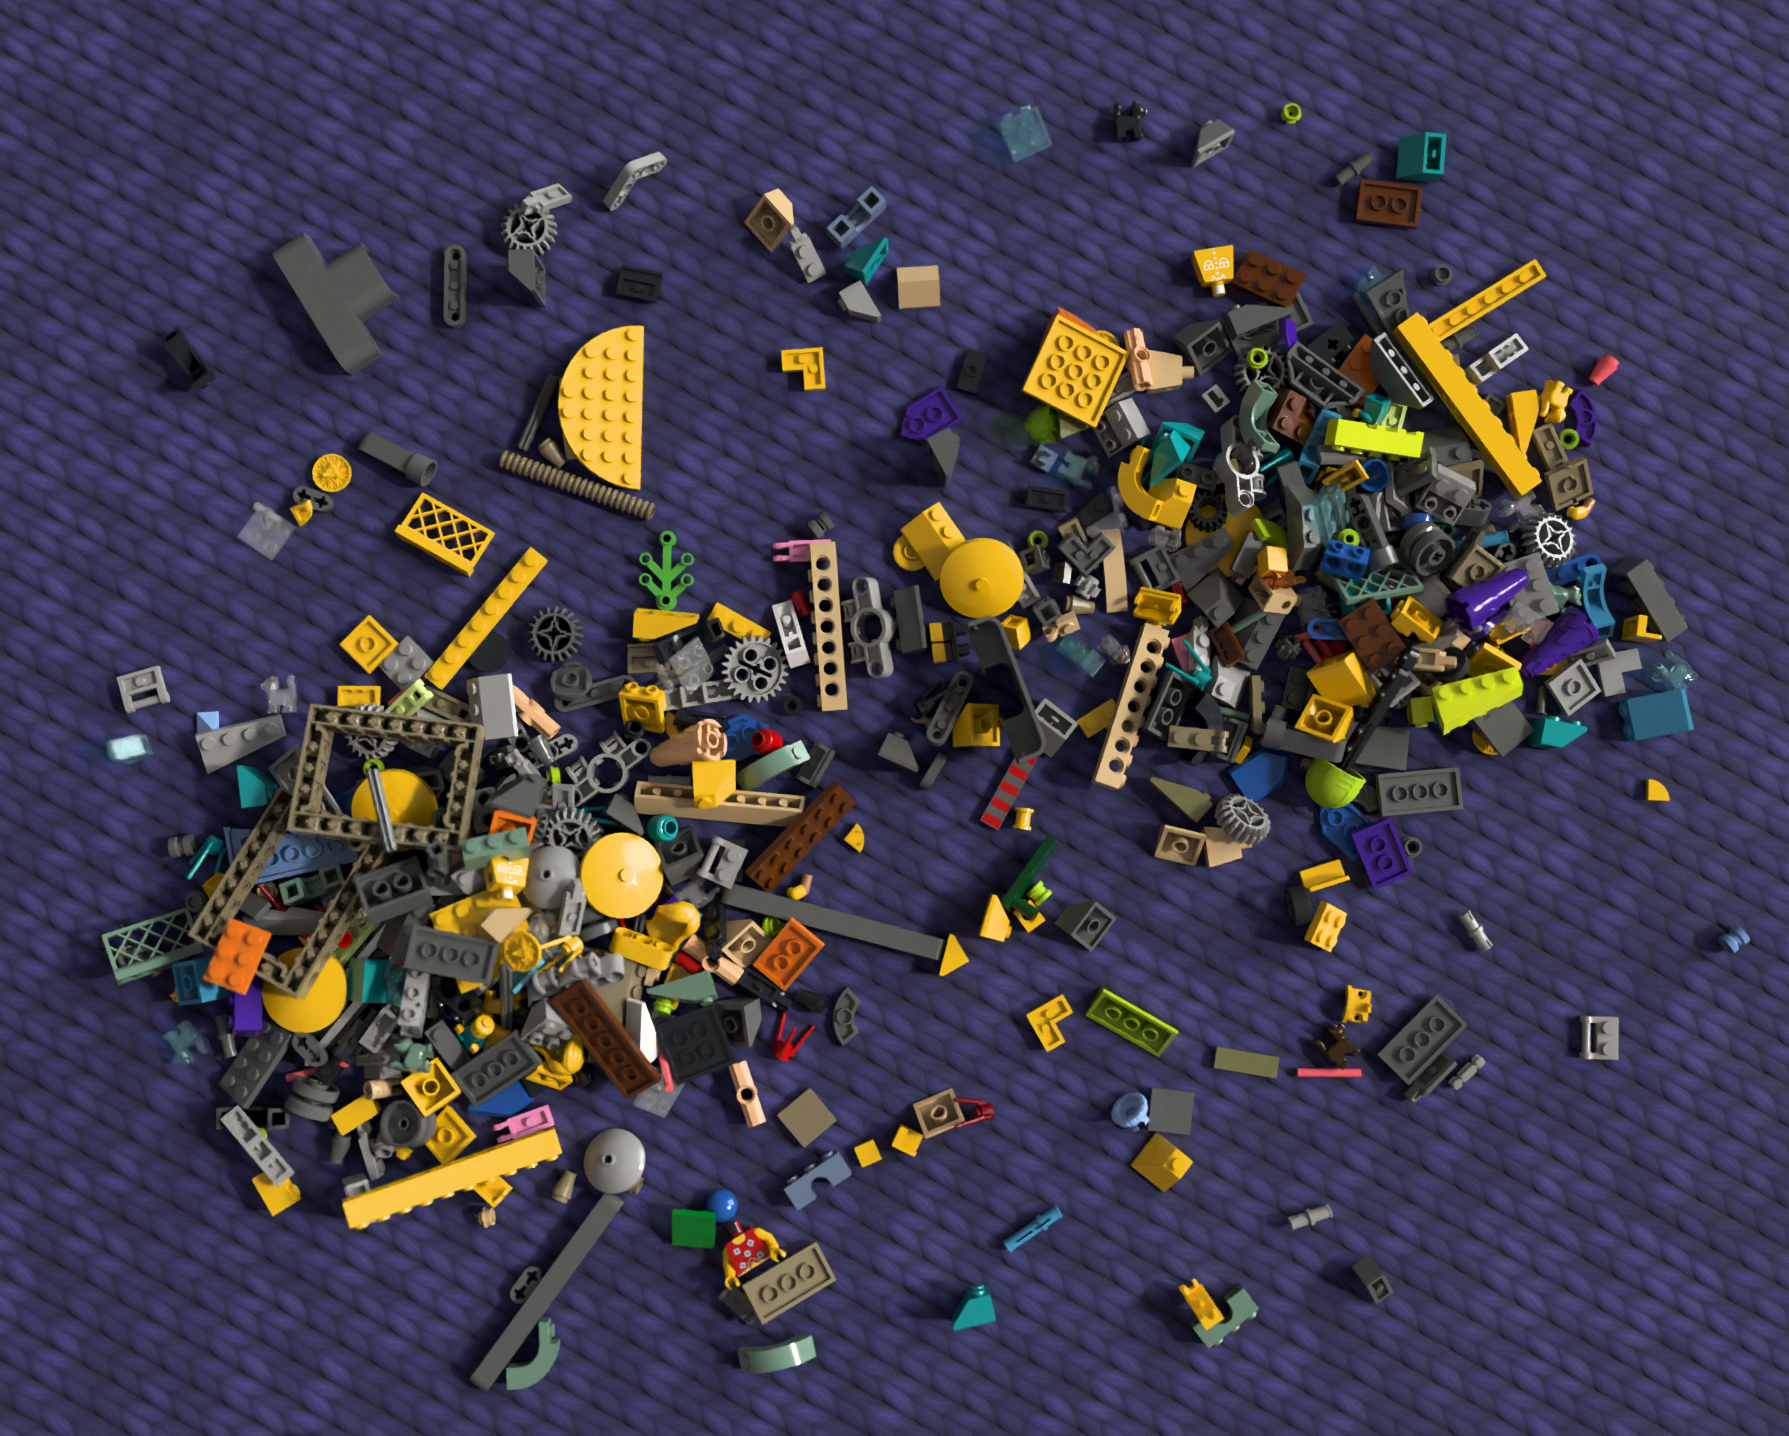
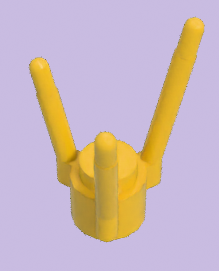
[537,935,584,973]

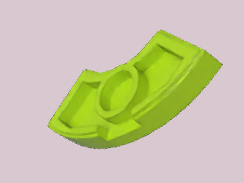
[1250,518,1289,555]

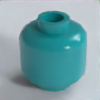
[647,814,678,842]

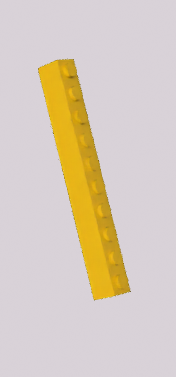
[1392,312,1542,499]
[342,1126,562,1229]

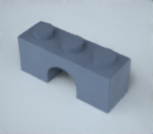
[827,186,886,250]
[784,1150,852,1211]

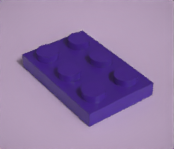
[1350,816,1413,890]

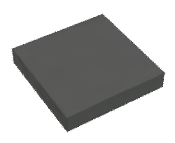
[1147,1087,1194,1135]

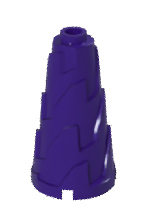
[1445,568,1529,633]
[1519,606,1599,678]

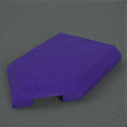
[900,386,964,442]

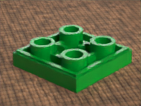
[672,1209,716,1249]

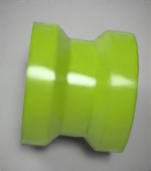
[1026,880,1052,907]

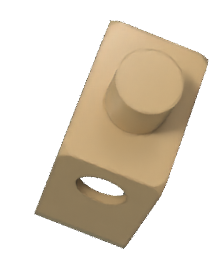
[1146,350,1194,394]
[1248,572,1302,614]
[1201,827,1252,867]

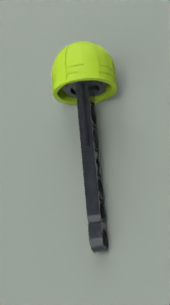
[1305,646,1420,809]

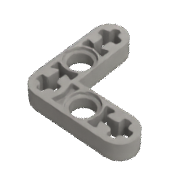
[603,152,667,211]
[508,716,578,770]

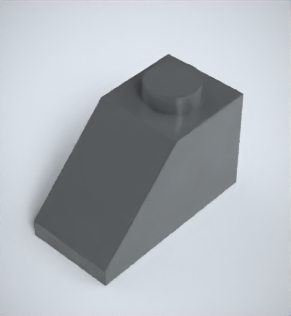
[1352,1255,1394,1304]

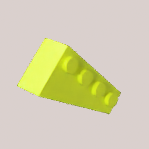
[1324,419,1424,462]
[1431,666,1523,735]

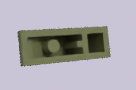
[1147,777,1213,823]

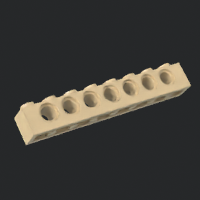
[806,542,848,711]
[1091,623,1170,791]

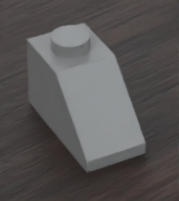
[837,280,881,323]

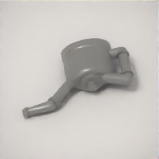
[1393,575,1459,628]

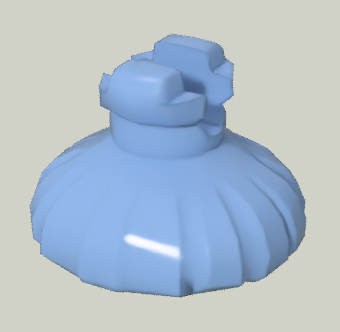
[1111,1092,1149,1131]

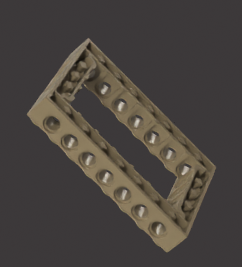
[287,704,485,855]
[188,786,395,1000]

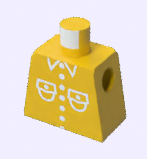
[1191,245,1233,297]
[483,856,529,904]

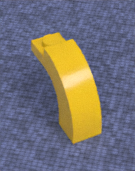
[1118,445,1164,521]

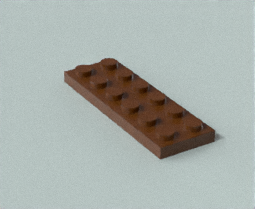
[745,780,857,892]
[550,977,662,1100]

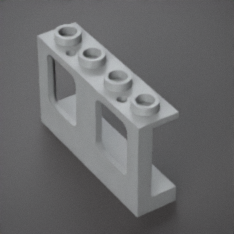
[398,968,433,1039]

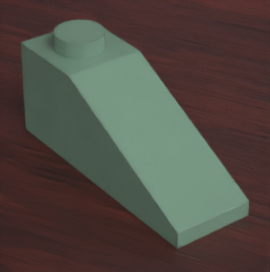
[647,970,718,1006]

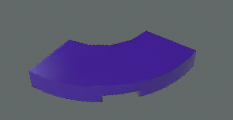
[1279,318,1299,357]
[1566,389,1598,447]
[1466,601,1512,643]

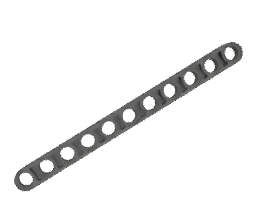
[720,883,947,961]
[469,1193,625,1393]

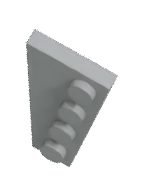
[195,714,286,774]

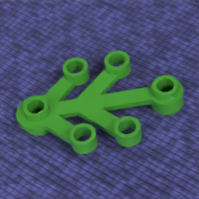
[639,531,694,611]

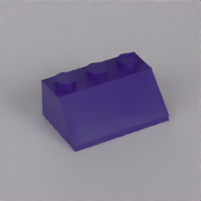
[228,974,262,1038]

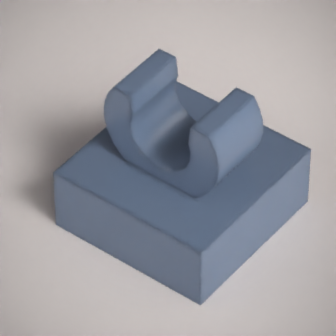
[1030,444,1059,474]

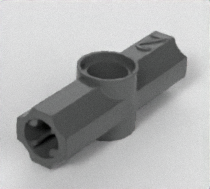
[426,841,451,888]

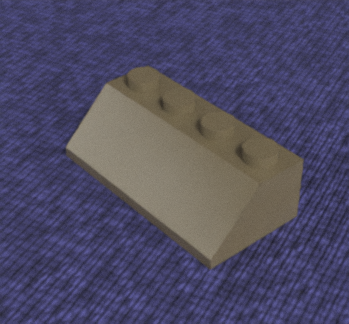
[597,952,648,1030]

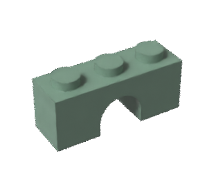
[460,827,531,872]
[279,862,349,907]
[1190,1284,1259,1349]

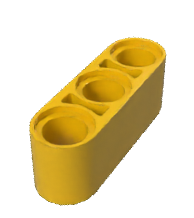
[609,927,674,970]

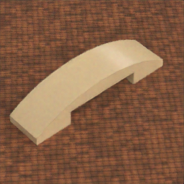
[1098,529,1128,613]

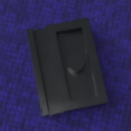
[616,265,663,304]

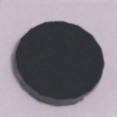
[469,631,510,673]

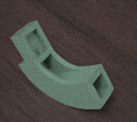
[1239,379,1280,453]
[736,740,811,791]
[506,1317,560,1390]
[737,1335,816,1374]

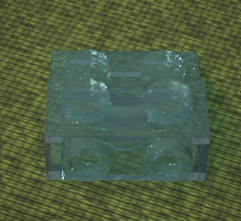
[997,104,1052,162]
[1312,483,1350,542]

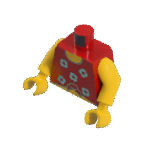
[723,1220,786,1290]

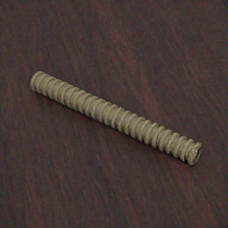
[499,450,655,521]

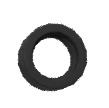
[1285,885,1312,927]

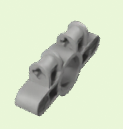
[1214,415,1266,516]
[840,577,895,678]
[565,730,653,808]
[527,952,625,1008]

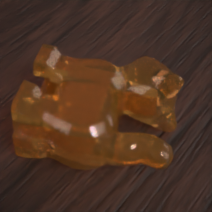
[1261,560,1306,590]

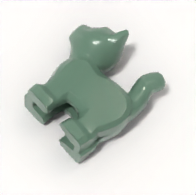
[1550,582,1582,615]
[390,1037,435,1073]

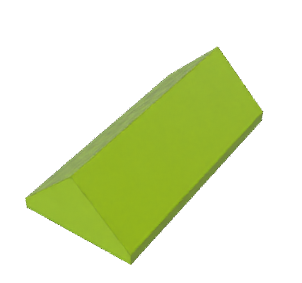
[1086,987,1178,1057]

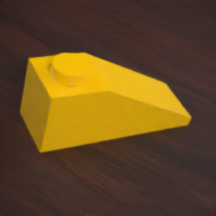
[1505,390,1541,454]
[633,608,699,641]

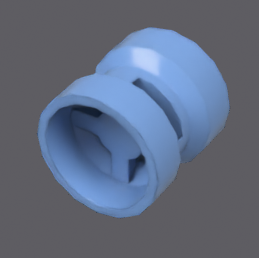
[1718,925,1750,954]

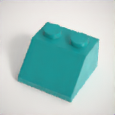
[237,765,279,809]
[952,1284,996,1331]

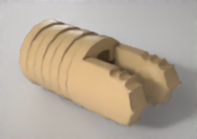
[363,1076,404,1100]

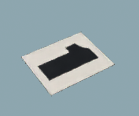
[1202,384,1230,413]

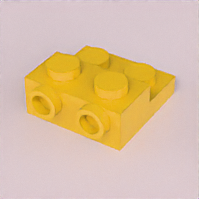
[1389,596,1443,644]
[619,682,667,733]

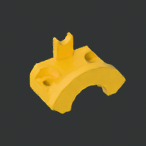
[1341,985,1372,1024]

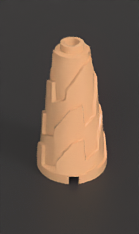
[650,719,727,767]

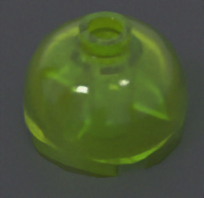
[1025,403,1059,445]

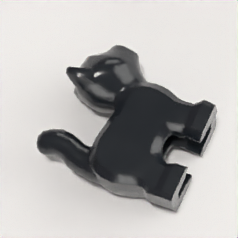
[1113,100,1147,143]

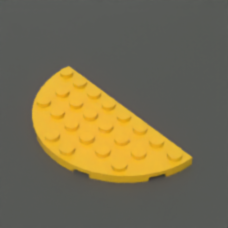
[558,326,644,491]

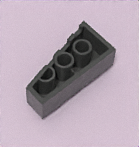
[1606,557,1688,642]

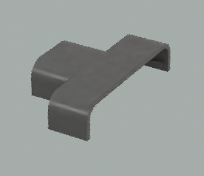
[272,232,399,375]
[966,616,1046,764]

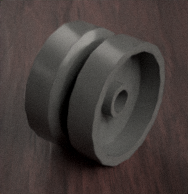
[1399,521,1456,576]
[576,906,620,943]
[284,1076,340,1121]
[380,1100,437,1148]

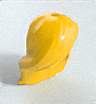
[645,901,700,953]
[532,1035,585,1076]

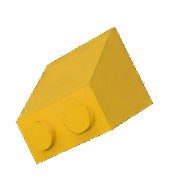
[1306,649,1376,708]

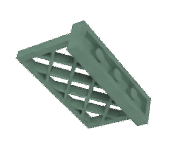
[1323,548,1424,605]
[101,907,204,985]

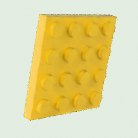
[1021,314,1130,428]
[429,889,543,994]

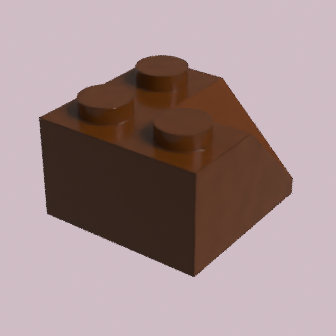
[1267,388,1314,446]

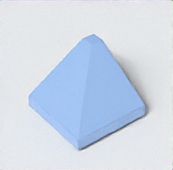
[197,711,219,733]

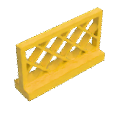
[395,492,495,578]

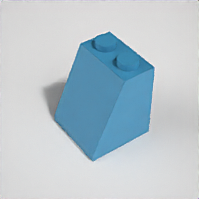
[1619,688,1694,742]
[172,956,233,1006]

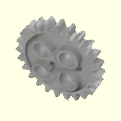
[720,635,789,703]

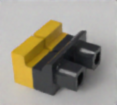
[929,621,970,664]

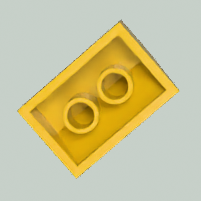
[900,502,966,581]

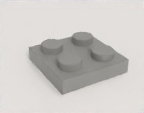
[378,636,435,692]
[1544,657,1601,716]

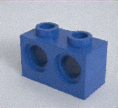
[1319,538,1370,581]

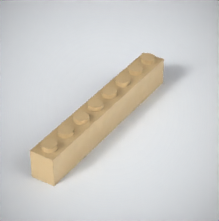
[634,781,805,827]

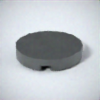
[550,661,593,701]

